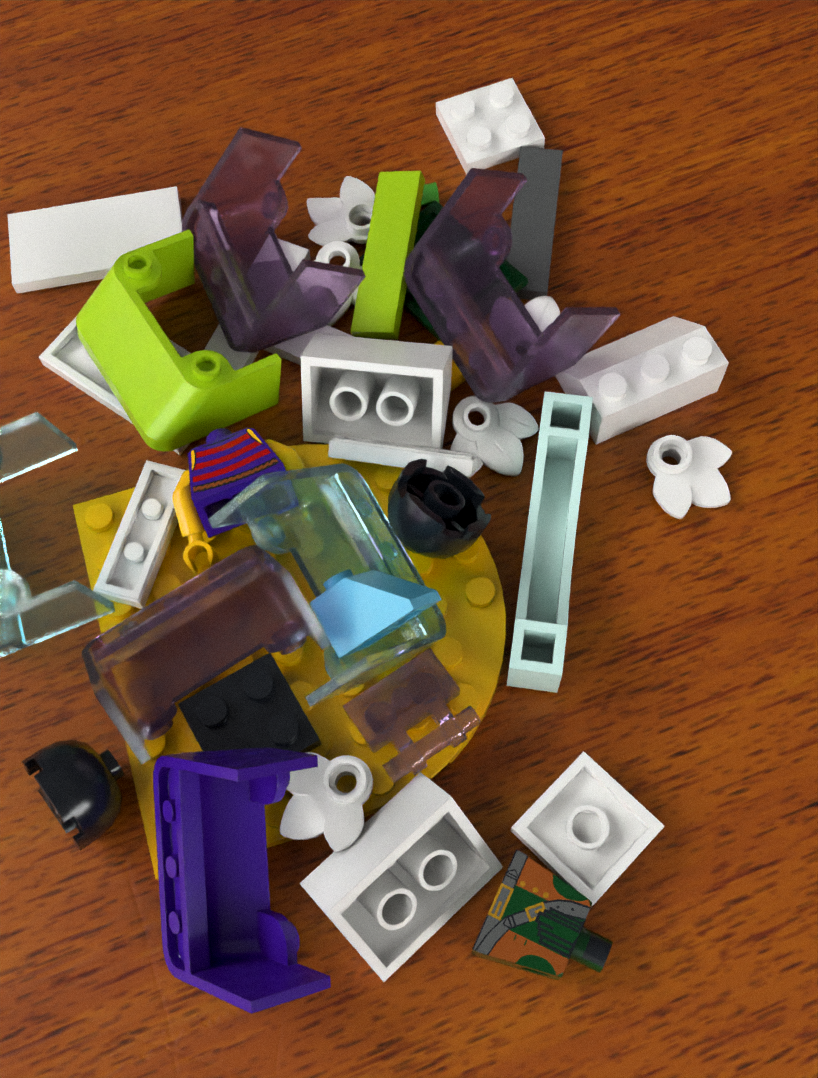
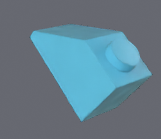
[309,569,442,658]

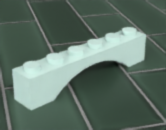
[507,391,593,693]

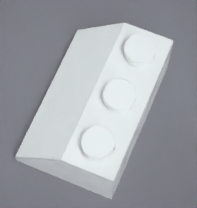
[553,316,729,444]
[301,333,453,449]
[299,772,503,982]

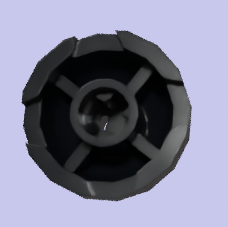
[388,459,491,559]
[22,740,124,851]

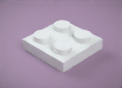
[436,78,545,175]
[510,751,665,907]

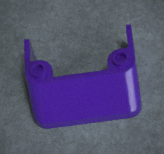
[153,748,331,1014]

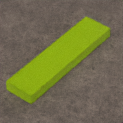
[350,171,425,339]

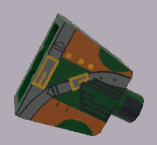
[471,850,613,980]

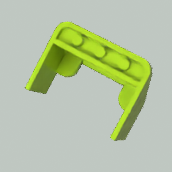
[76,229,282,451]

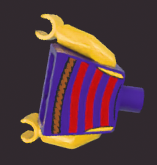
[172,428,331,574]

